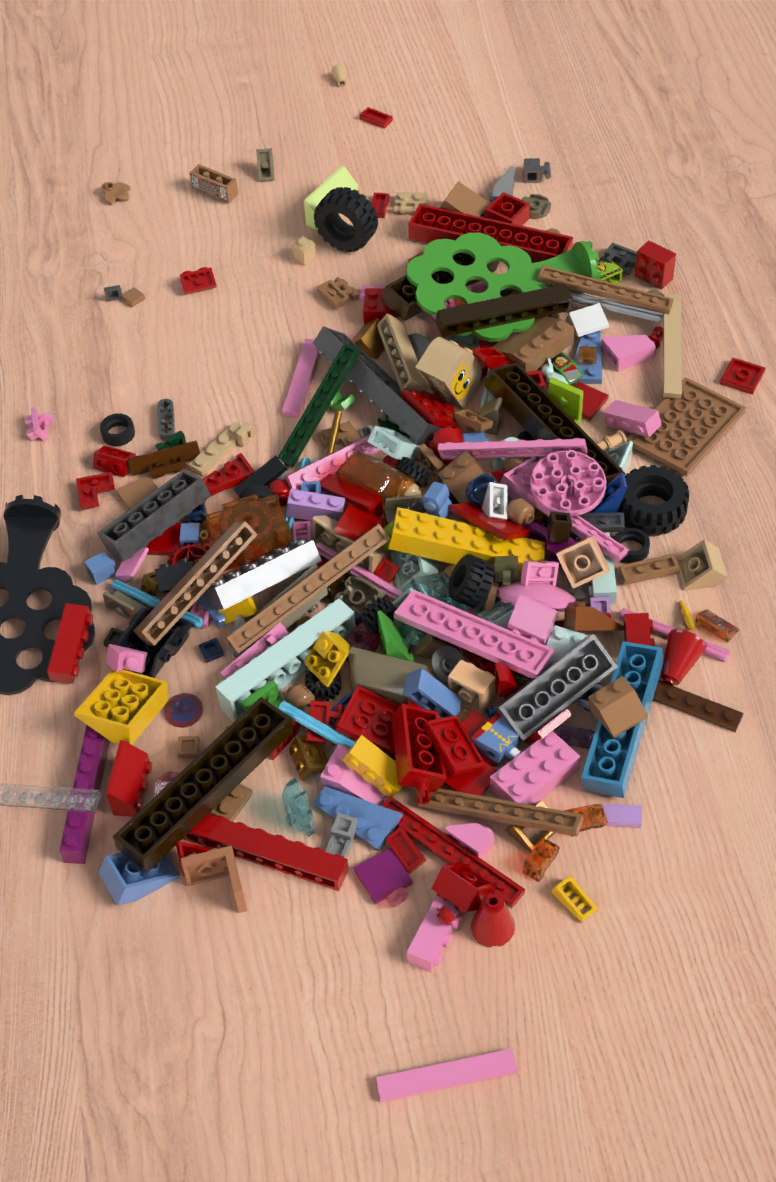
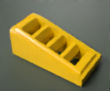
[551,875,598,923]

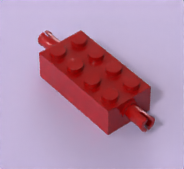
[391,697,447,804]

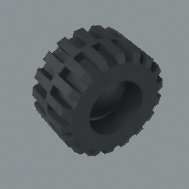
[448,554,494,608]

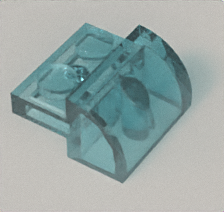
[282,778,315,837]

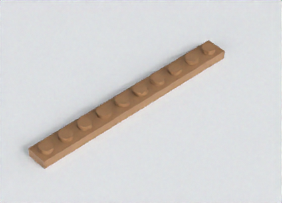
[225,524,390,654]

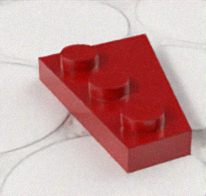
[203,452,255,496]

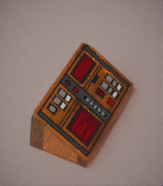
[695,609,739,643]

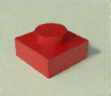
[373,557,400,583]

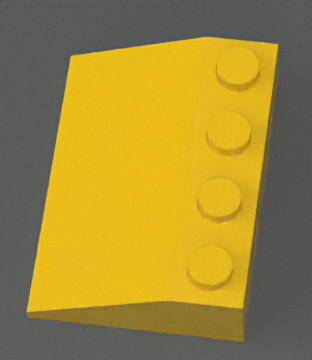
[74,669,168,745]

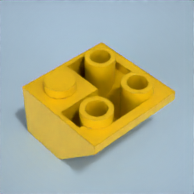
[303,631,350,687]

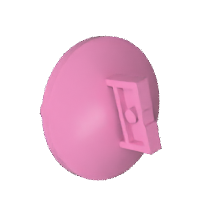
[530,450,606,516]
[497,561,576,612]

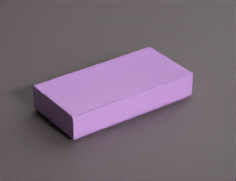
[598,803,642,828]

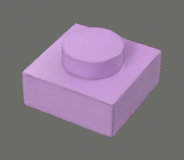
[590,596,611,614]

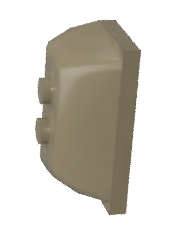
[250,564,328,629]
[349,646,428,705]

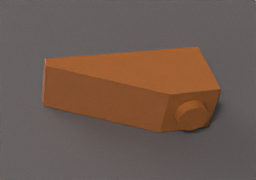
[564,601,624,631]

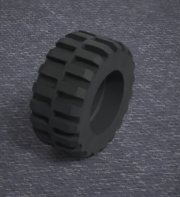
[314,187,378,252]
[617,465,689,536]

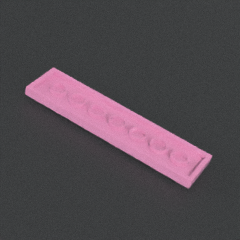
[394,590,555,679]

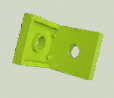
[548,377,584,425]

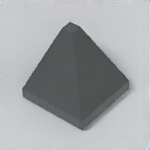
[104,285,122,301]

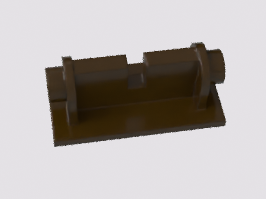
[323,570,351,603]

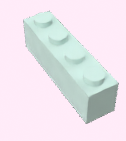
[588,532,617,604]

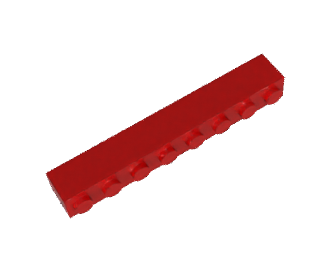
[183,814,349,891]

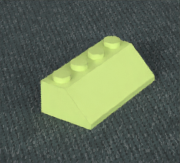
[304,166,359,231]

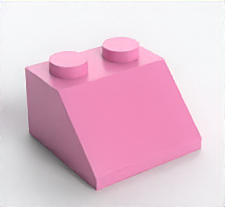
[507,594,557,645]

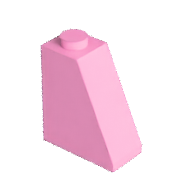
[601,335,656,372]

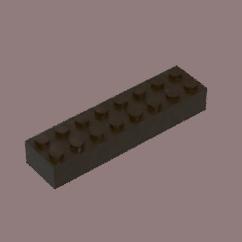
[381,253,499,322]

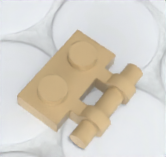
[394,192,428,214]

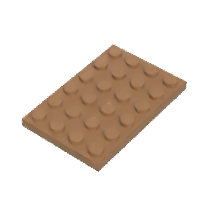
[627,377,746,476]

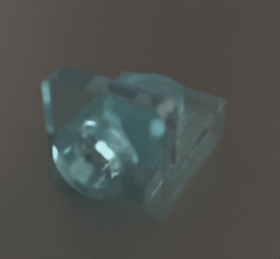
[400,623,428,646]

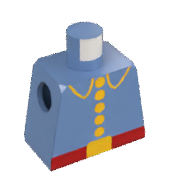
[471,713,522,763]

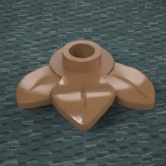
[101,182,130,204]

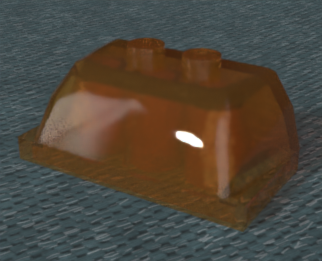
[335,451,416,505]

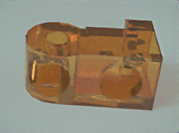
[564,804,608,837]
[523,838,560,882]

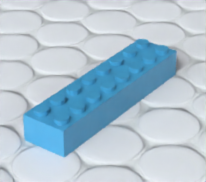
[581,641,664,798]

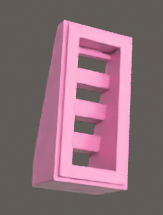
[293,521,312,541]

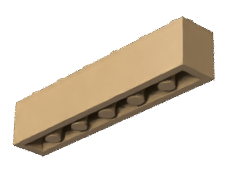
[377,314,428,392]

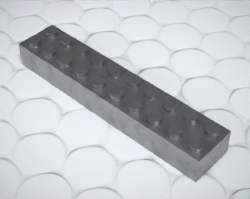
[312,326,445,447]

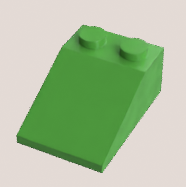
[377,611,414,662]

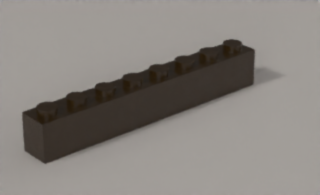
[436,284,573,337]

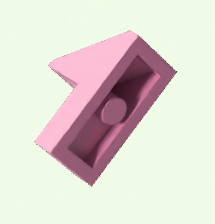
[106,644,147,673]

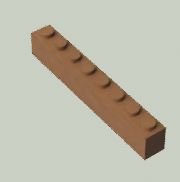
[133,521,258,646]

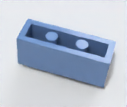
[403,668,462,719]

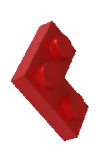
[76,472,115,510]

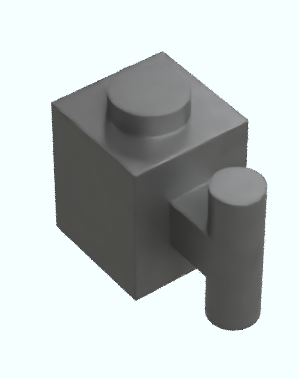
[524,158,551,183]

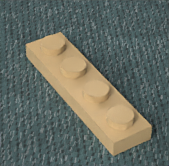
[188,422,242,477]

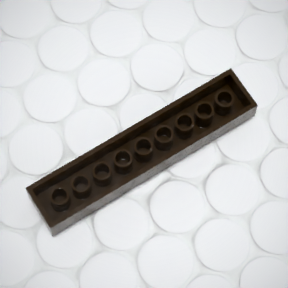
[484,362,625,485]
[113,697,293,873]

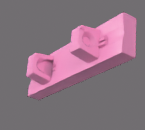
[219,622,290,680]

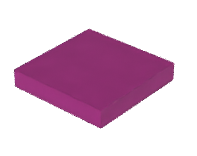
[354,848,413,904]

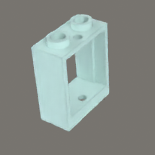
[367,425,420,461]

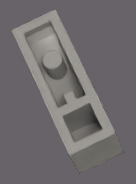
[489,166,515,202]

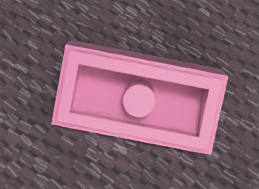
[115,547,149,583]

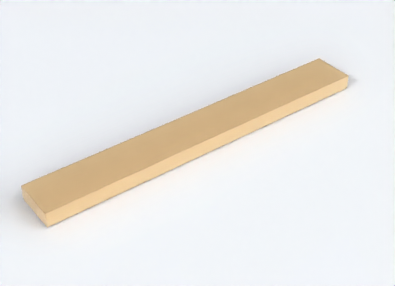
[663,293,682,399]

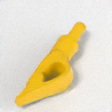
[679,600,695,631]

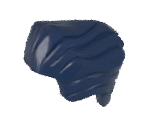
[466,474,497,505]

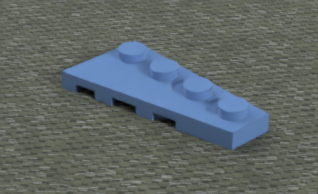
[313,786,403,850]

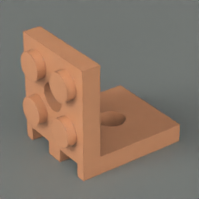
[181,846,247,913]

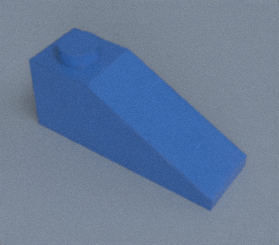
[587,472,627,513]

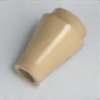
[332,64,346,87]

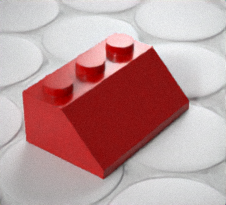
[106,740,152,817]

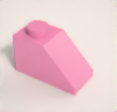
[445,823,494,859]

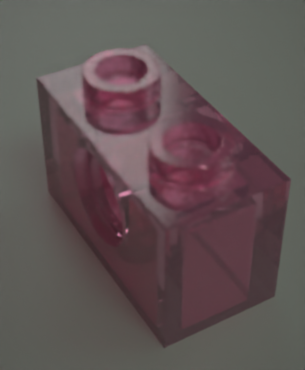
[343,623,380,663]

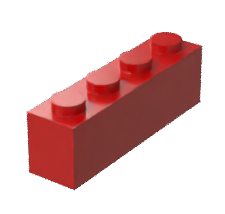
[47,603,93,684]

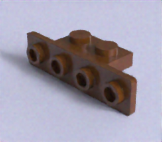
[128,440,200,478]

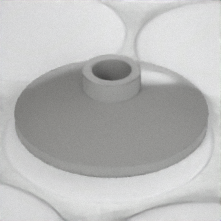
[431,646,465,684]

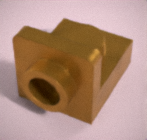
[140,572,159,597]

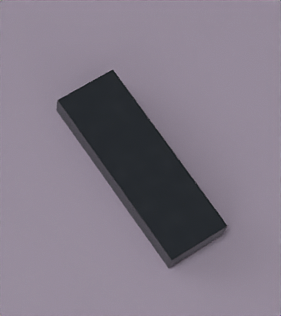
[234,456,287,496]

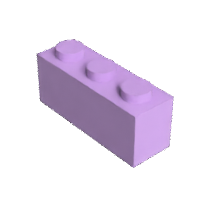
[286,489,345,522]

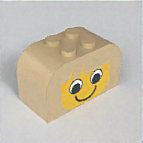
[415,337,482,409]

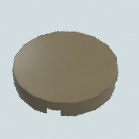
[521,194,551,219]

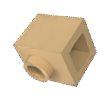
[292,236,316,266]

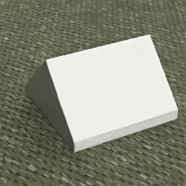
[565,303,609,337]

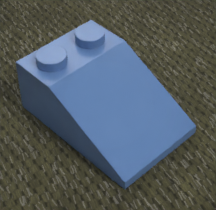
[98,853,180,906]

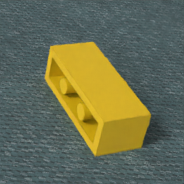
[342,735,402,797]

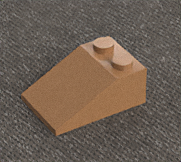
[438,450,485,506]

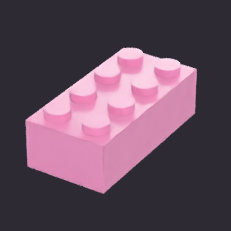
[490,731,580,805]

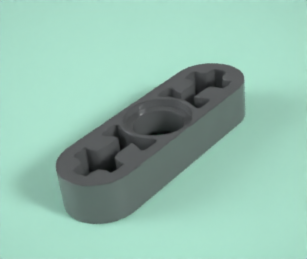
[157,399,175,441]

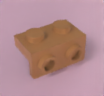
[414,444,445,486]

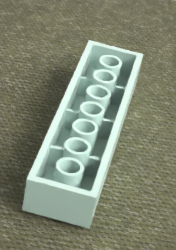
[215,599,356,722]

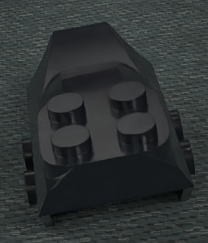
[117,606,193,678]

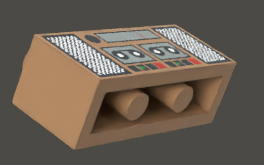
[189,164,238,203]

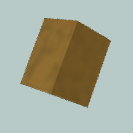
[352,318,385,359]

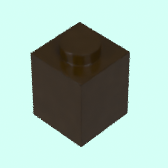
[547,511,572,543]

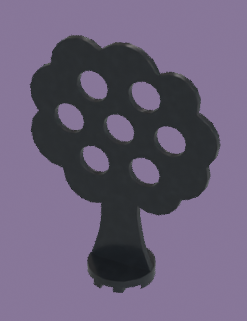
[0,495,96,696]

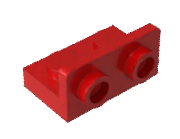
[180,267,216,295]
[93,445,136,477]

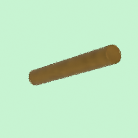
[326,411,342,456]

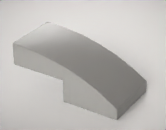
[325,813,358,858]

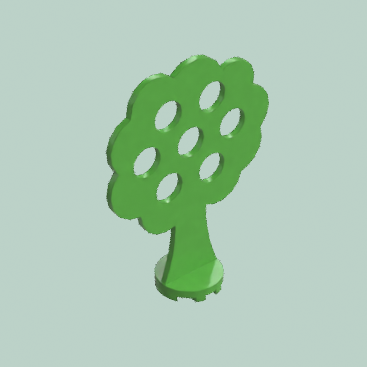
[406,233,601,342]

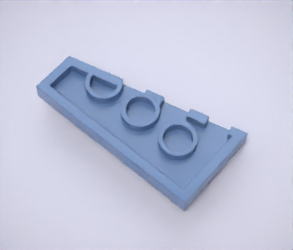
[573,331,602,384]

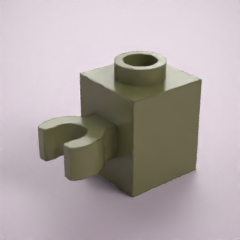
[493,556,519,585]

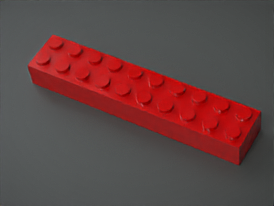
[408,204,573,263]

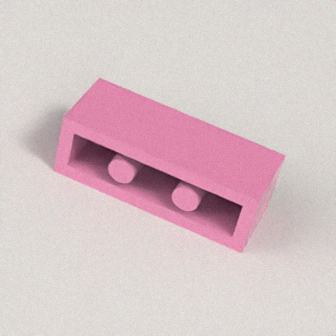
[603,400,662,437]
[407,897,462,972]

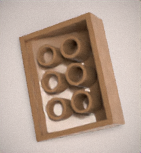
[492,316,574,372]

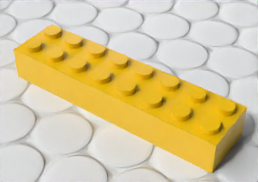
[388,507,545,580]

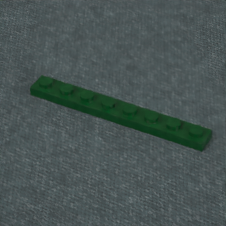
[278,343,361,468]

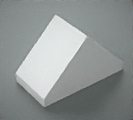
[482,482,507,521]

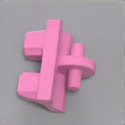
[24,407,54,441]

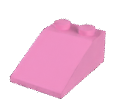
[320,744,386,806]

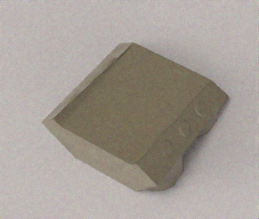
[334,576,386,614]

